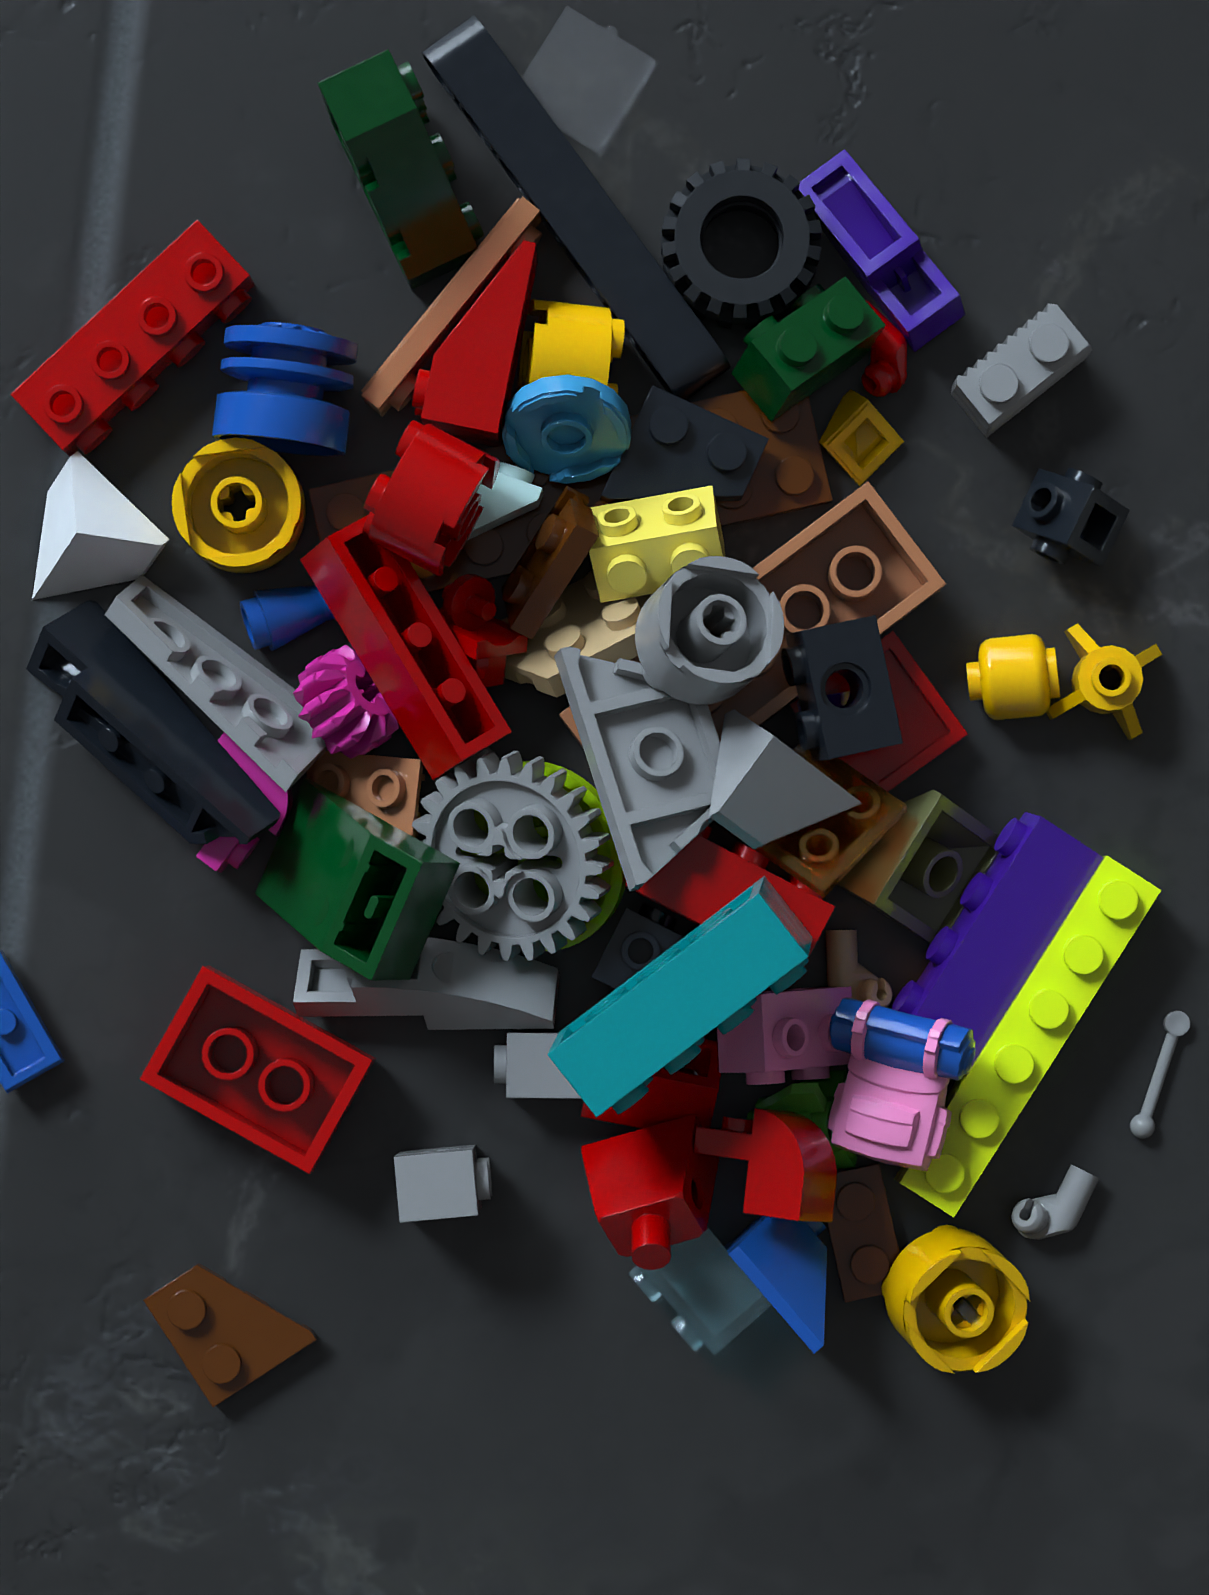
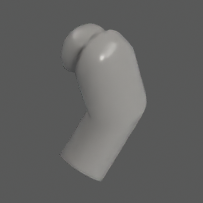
[1011,1165,1099,1240]

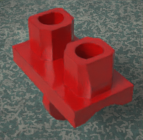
[438,574,528,687]

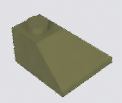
[824,790,999,944]

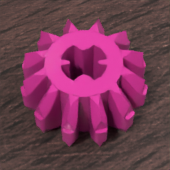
[293,645,399,759]

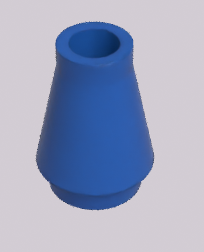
[240,585,335,651]

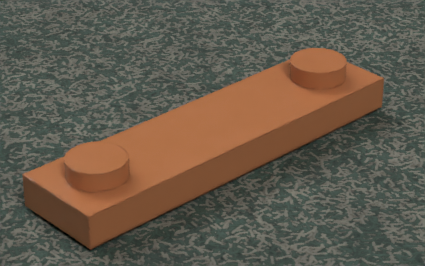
[361,196,542,417]

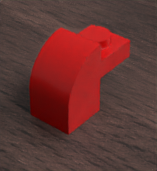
[693,1108,837,1222]

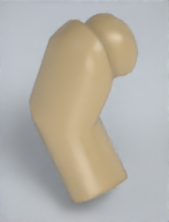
[825,930,893,1008]

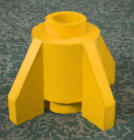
[1046,623,1163,740]

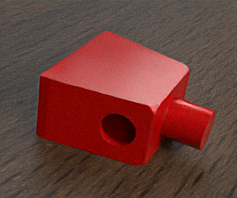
[581,1114,719,1270]

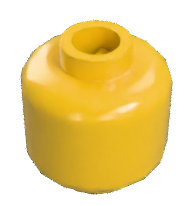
[966,634,1060,720]

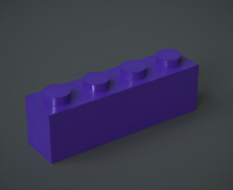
[891,812,1104,1075]

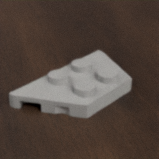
[554,646,720,892]

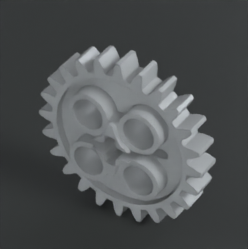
[412,751,614,961]

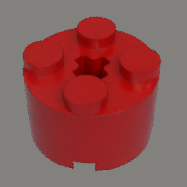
[362,420,500,577]

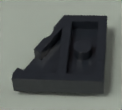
[600,385,769,504]

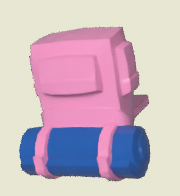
[827,997,976,1172]

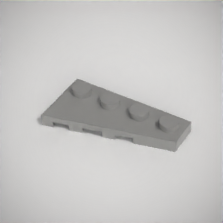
[105,575,327,792]

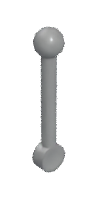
[1130,1011,1190,1139]

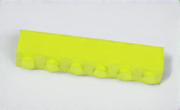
[894,856,1161,1217]

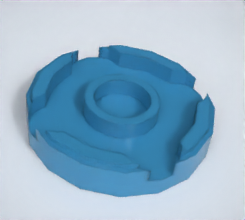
[502,374,631,484]

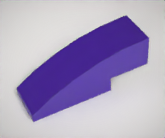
[799,149,965,352]

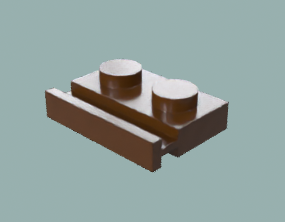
[501,486,599,639]

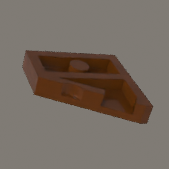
[143,1263,318,1407]

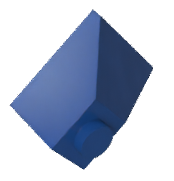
[725,1215,827,1354]

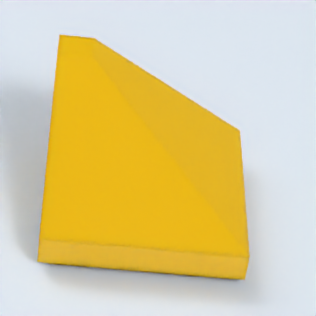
[819,389,904,486]

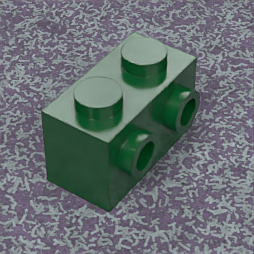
[731,276,886,422]

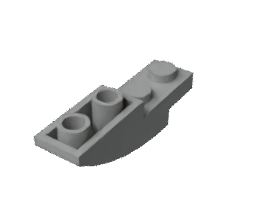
[293,937,560,1030]

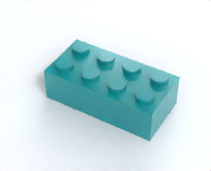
[547,875,813,1118]

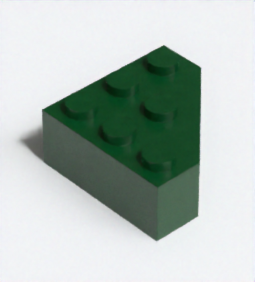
[317,49,484,290]

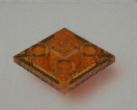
[725,743,907,898]

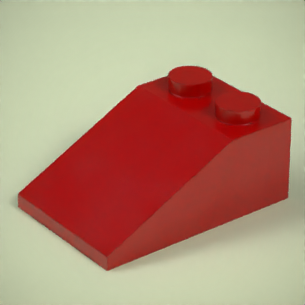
[412,240,538,447]

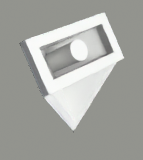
[32,451,169,600]

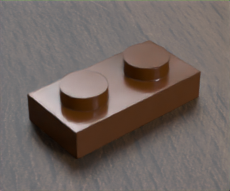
[826,1162,900,1303]

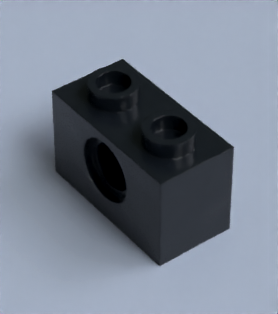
[781,615,903,762]

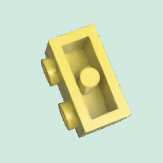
[589,486,725,603]

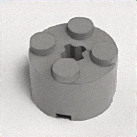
[635,556,784,705]

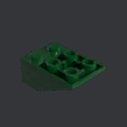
[255,778,460,981]

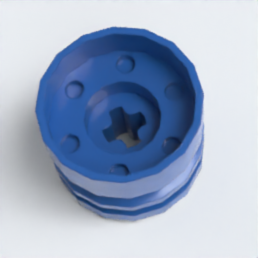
[212,322,359,456]

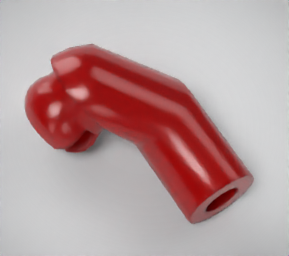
[861,300,907,397]

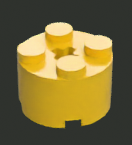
[517,299,625,394]
[172,438,306,573]
[881,1225,1030,1374]

